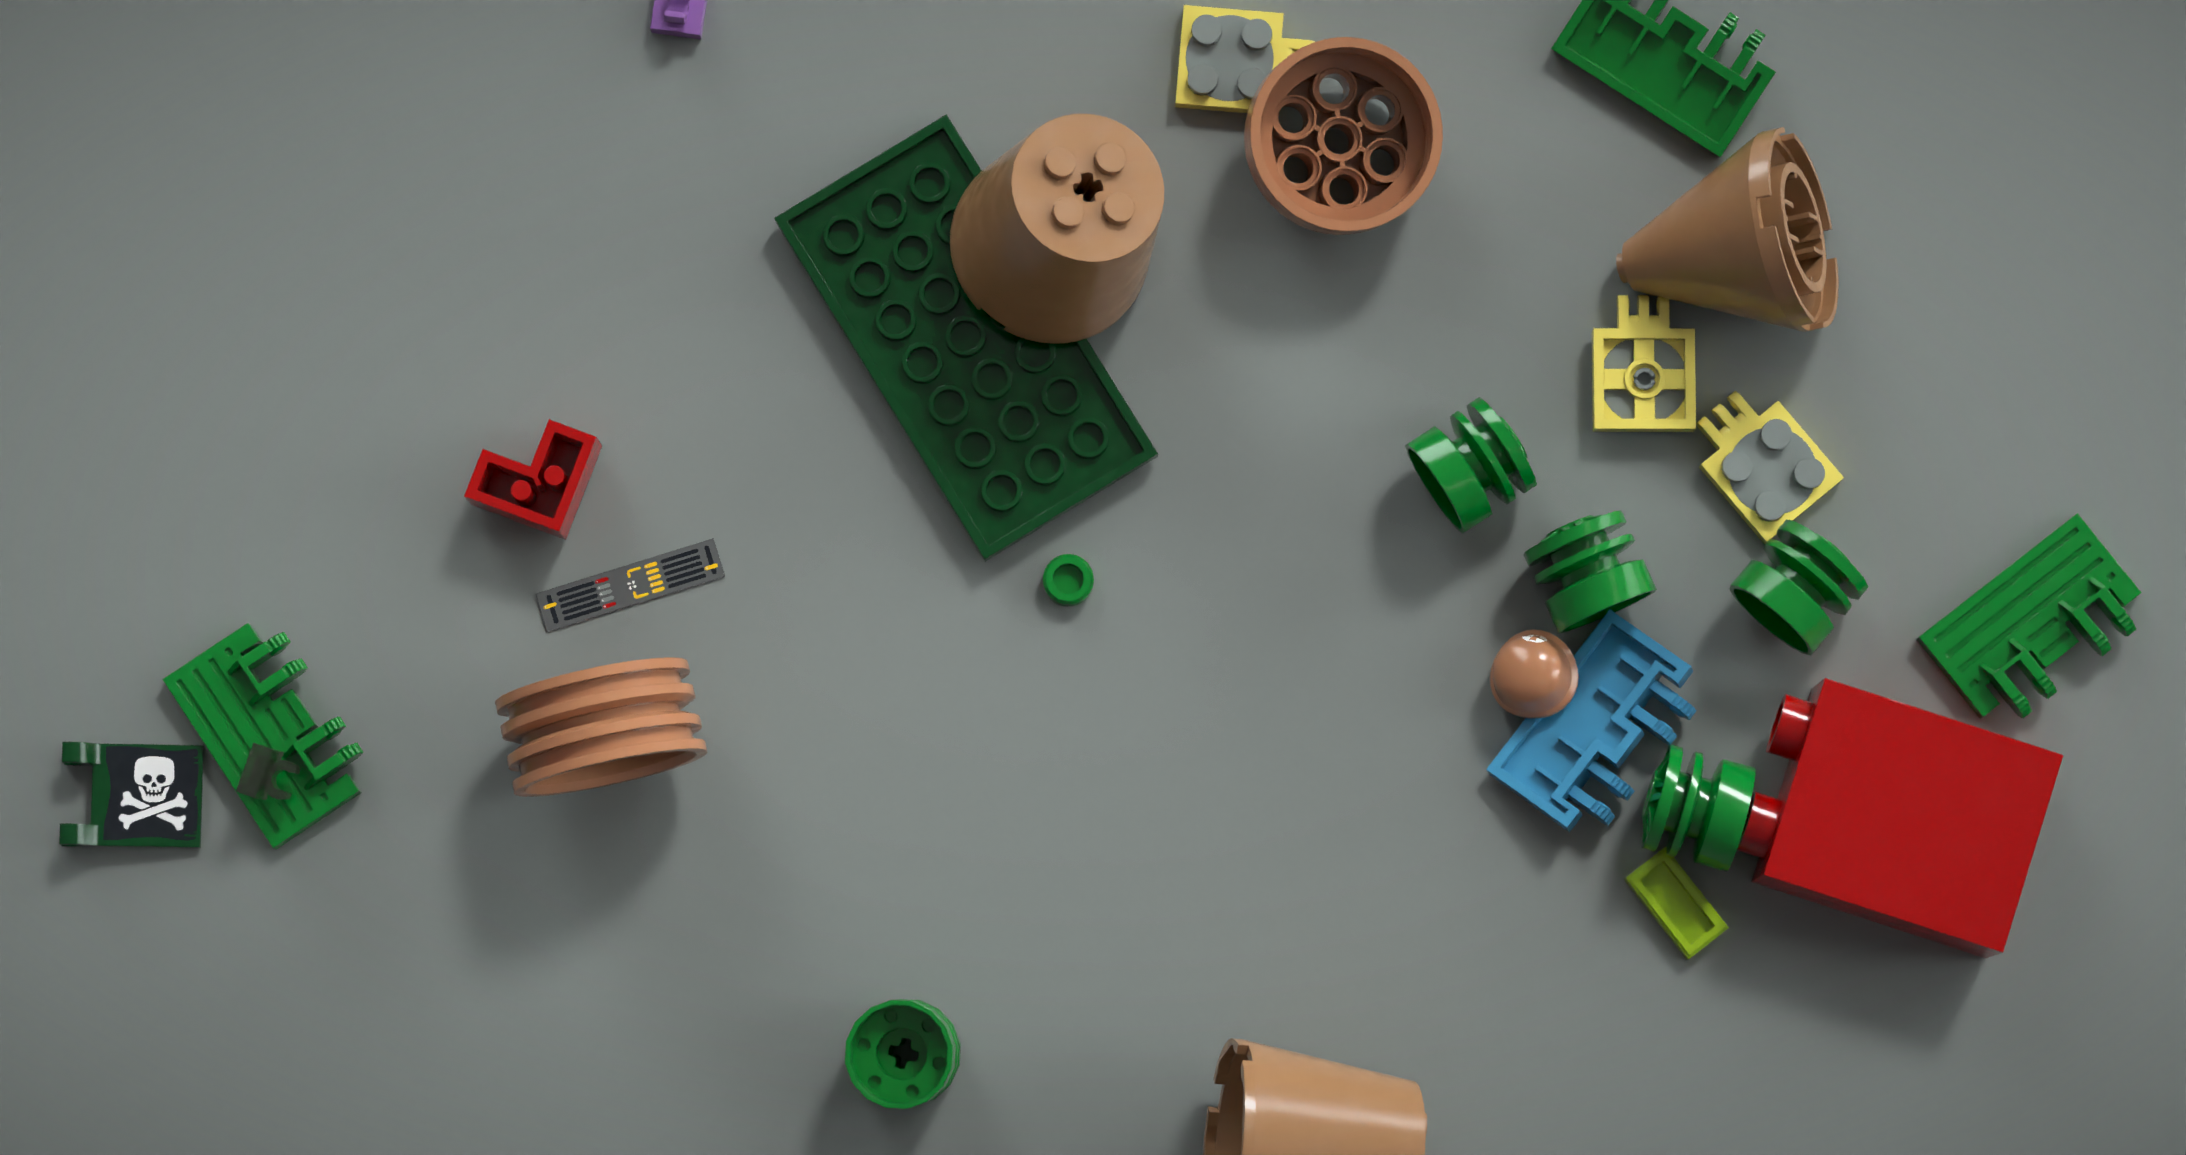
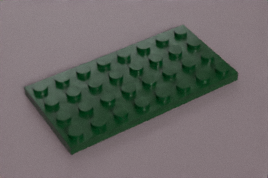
[774,114,1158,562]

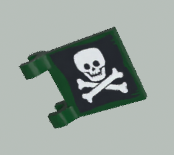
[59,742,204,848]

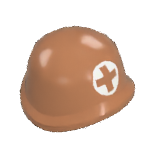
[1490,630,1579,718]

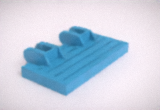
[1486,610,1697,833]

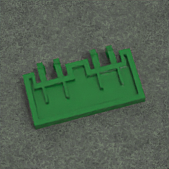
[1551,0,1776,157]
[1916,513,2142,719]
[162,623,363,849]

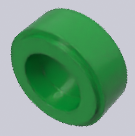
[1043,554,1094,607]

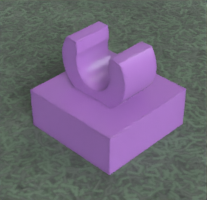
[650,0,707,40]

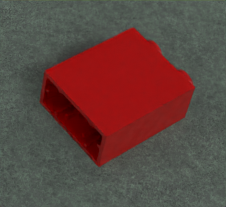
[1737,678,2063,958]

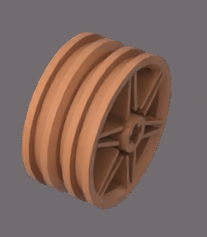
[495,657,707,797]

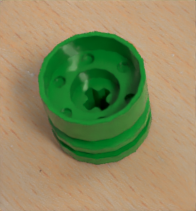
[1405,397,1537,534]
[1523,510,1657,634]
[1729,520,1868,656]
[1641,745,1756,872]
[845,999,961,1109]

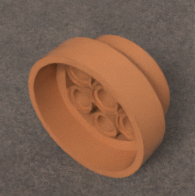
[1244,37,1443,235]

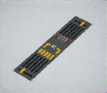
[536,538,725,632]

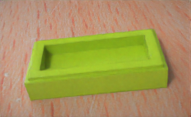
[1624,847,1729,960]

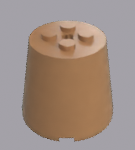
[950,114,1164,343]
[1203,1038,1427,1155]

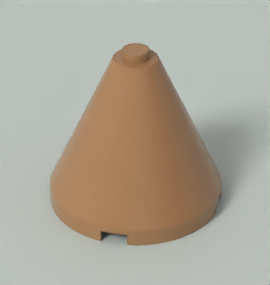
[1616,127,1839,332]

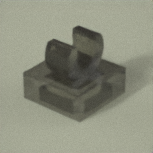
[236,743,301,800]

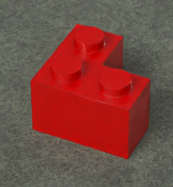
[464,419,602,540]

